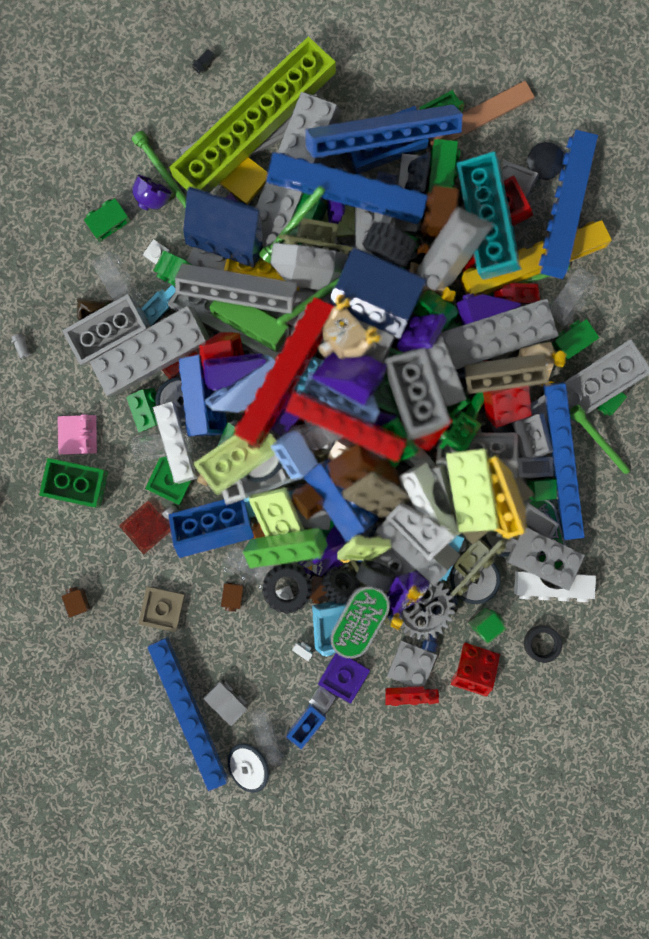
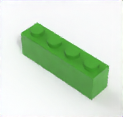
[210,300,289,353]
[243,528,327,568]

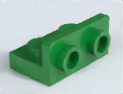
[439,412,482,452]

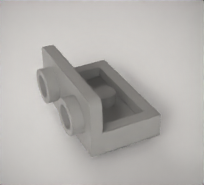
[514,414,553,459]

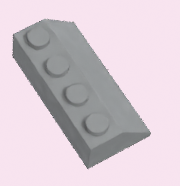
[417,208,492,290]
[62,294,151,365]
[385,348,450,440]
[437,433,518,478]
[376,519,461,586]

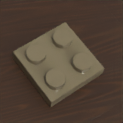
[138,586,185,632]

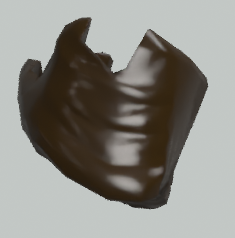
[77,297,114,321]

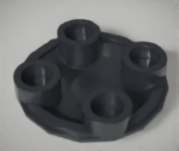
[527,142,564,180]

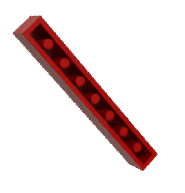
[234,297,334,449]

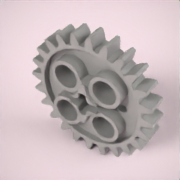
[399,582,456,640]

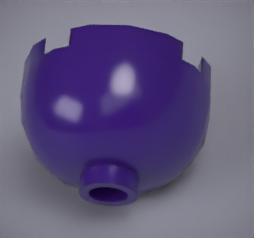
[132,174,172,211]

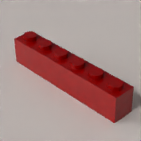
[286,389,407,461]

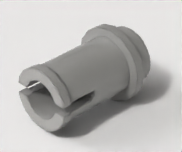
[11,333,31,359]

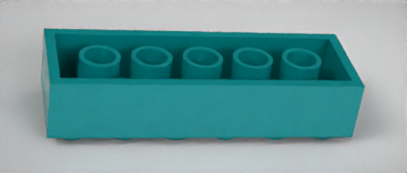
[457,151,522,280]

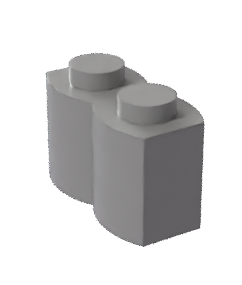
[204,680,248,726]

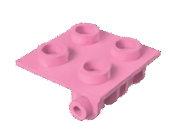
[58,415,97,455]

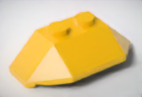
[488,456,526,538]

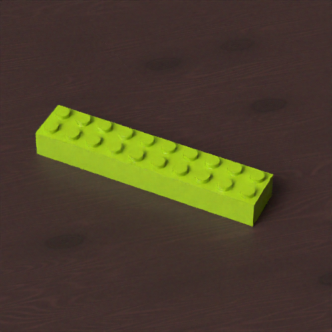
[169,36,336,193]

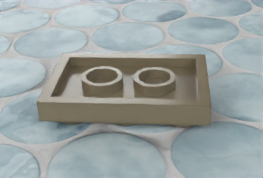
[343,472,411,518]

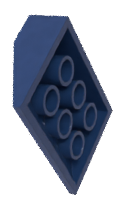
[183,186,264,267]
[329,247,427,339]

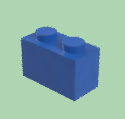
[286,703,326,749]

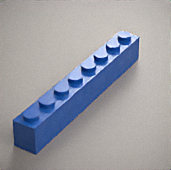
[305,105,462,158]
[539,130,598,279]
[266,152,427,224]
[543,382,584,540]
[147,637,228,791]

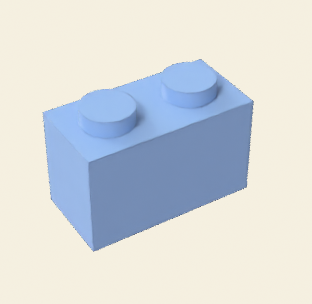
[271,431,318,479]

